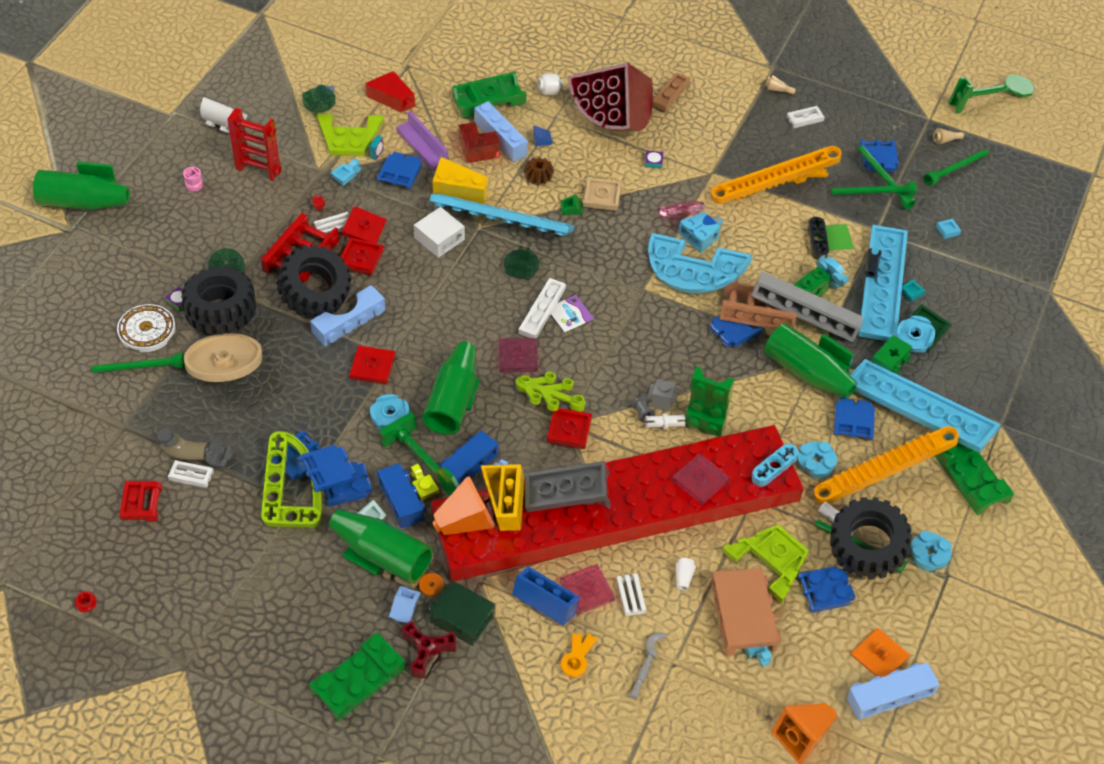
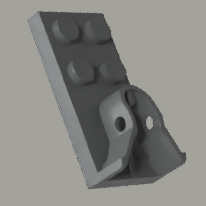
[525,461,611,512]

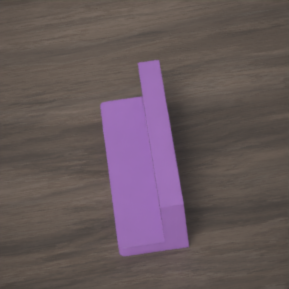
[396,111,448,172]

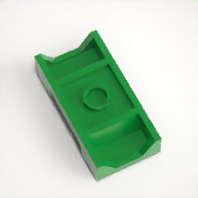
[452,71,527,118]
[684,366,735,437]
[935,443,1014,516]
[309,632,406,722]

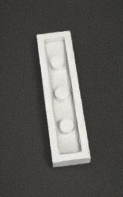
[518,278,566,340]

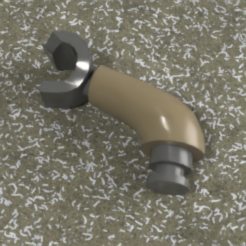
[157,428,232,468]

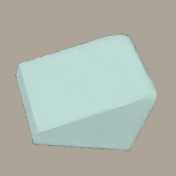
[357,500,386,520]

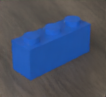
[440,430,499,485]
[377,463,426,529]
[512,566,580,626]

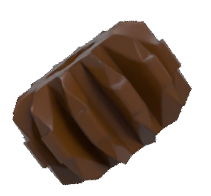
[524,157,554,186]

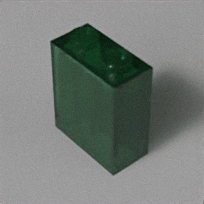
[428,581,496,646]

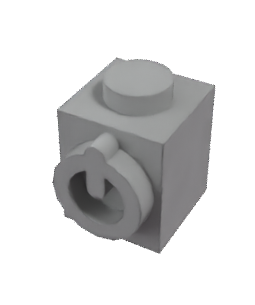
[648,379,678,412]

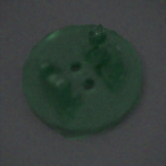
[302,85,336,116]
[504,246,540,280]
[208,248,245,273]

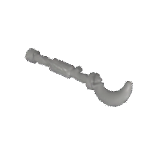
[629,632,668,700]

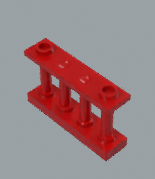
[227,108,282,181]
[261,213,340,283]

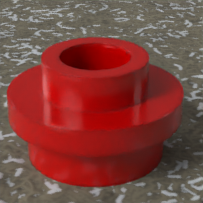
[311,194,326,211]
[75,591,97,612]

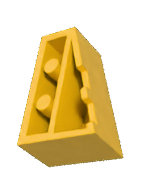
[433,157,488,204]
[481,464,525,531]

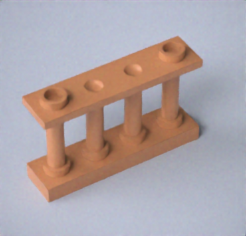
[720,282,797,329]

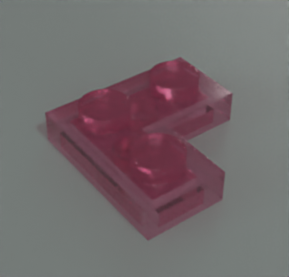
[659,200,705,218]

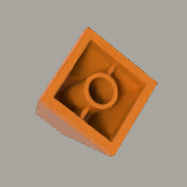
[432,476,496,535]
[771,703,838,764]

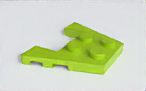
[317,114,384,156]
[722,524,809,603]

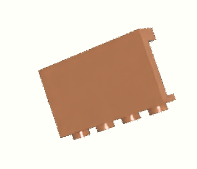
[711,568,781,656]

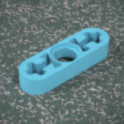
[752,444,798,486]

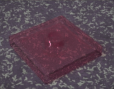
[499,338,538,372]
[672,454,730,505]
[560,564,615,615]

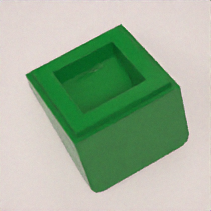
[561,194,583,215]

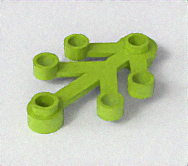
[515,372,586,412]

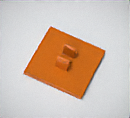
[850,628,911,677]

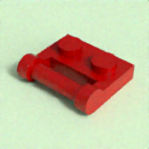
[119,481,163,522]

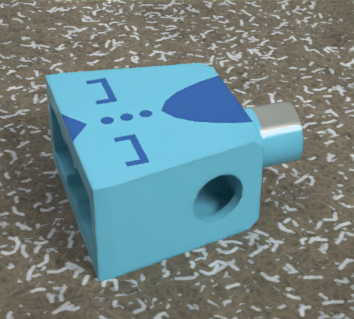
[678,212,723,253]

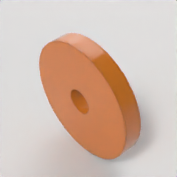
[419,573,444,597]

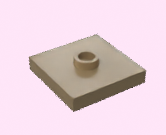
[583,177,622,211]

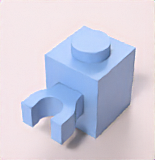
[389,586,420,623]

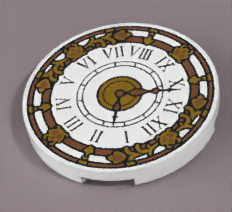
[117,304,176,352]

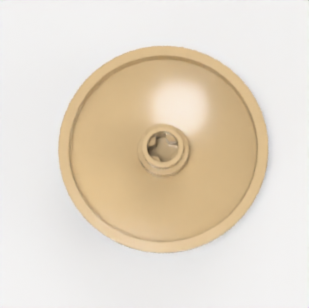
[184,333,262,382]

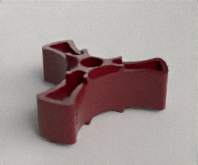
[401,621,457,679]

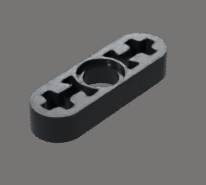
[808,217,829,260]

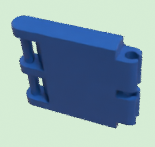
[860,140,899,171]
[377,152,422,189]
[709,315,764,348]
[834,397,875,441]
[271,430,321,481]
[298,445,357,492]
[323,461,373,507]
[797,566,856,613]

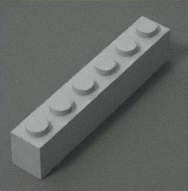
[751,271,863,342]

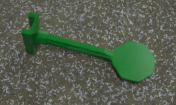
[948,75,1035,113]
[379,412,459,496]

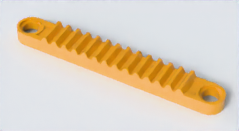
[711,146,841,204]
[814,426,959,505]

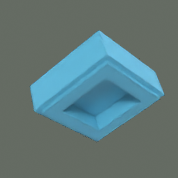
[936,218,961,239]

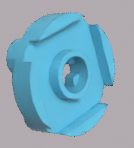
[816,255,849,289]
[897,316,935,353]
[370,394,409,430]
[797,442,837,479]
[909,531,952,571]

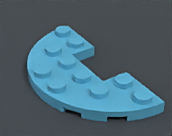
[648,233,753,293]

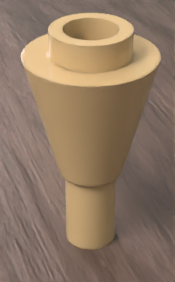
[765,75,796,95]
[933,128,964,145]

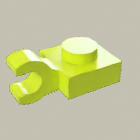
[411,464,439,501]

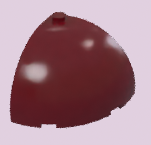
[568,63,653,132]

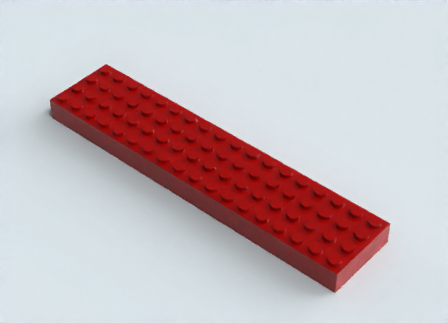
[431,425,804,582]

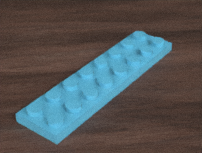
[430,194,575,236]
[858,225,908,341]
[850,359,1000,453]

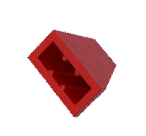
[365,71,415,112]

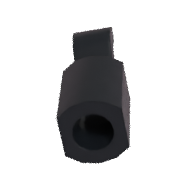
[865,248,882,278]

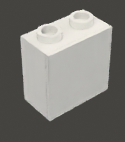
[414,207,465,258]

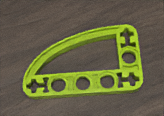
[261,431,322,528]

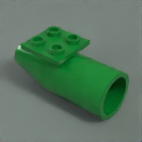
[33,162,130,210]
[764,323,858,399]
[422,341,480,435]
[329,509,433,584]

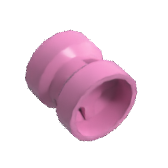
[183,167,203,192]

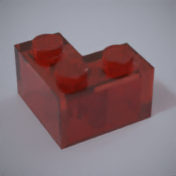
[459,122,500,163]

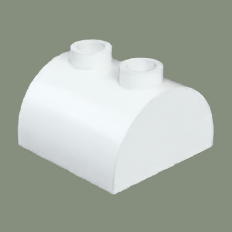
[200,97,248,133]

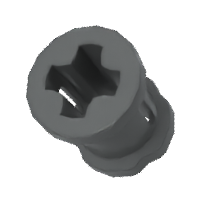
[632,396,655,422]

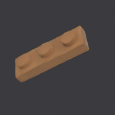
[653,72,691,112]

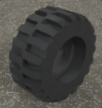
[276,245,352,319]
[181,266,256,335]
[830,497,912,579]

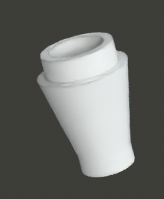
[675,558,696,591]

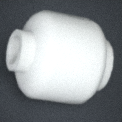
[538,73,563,95]

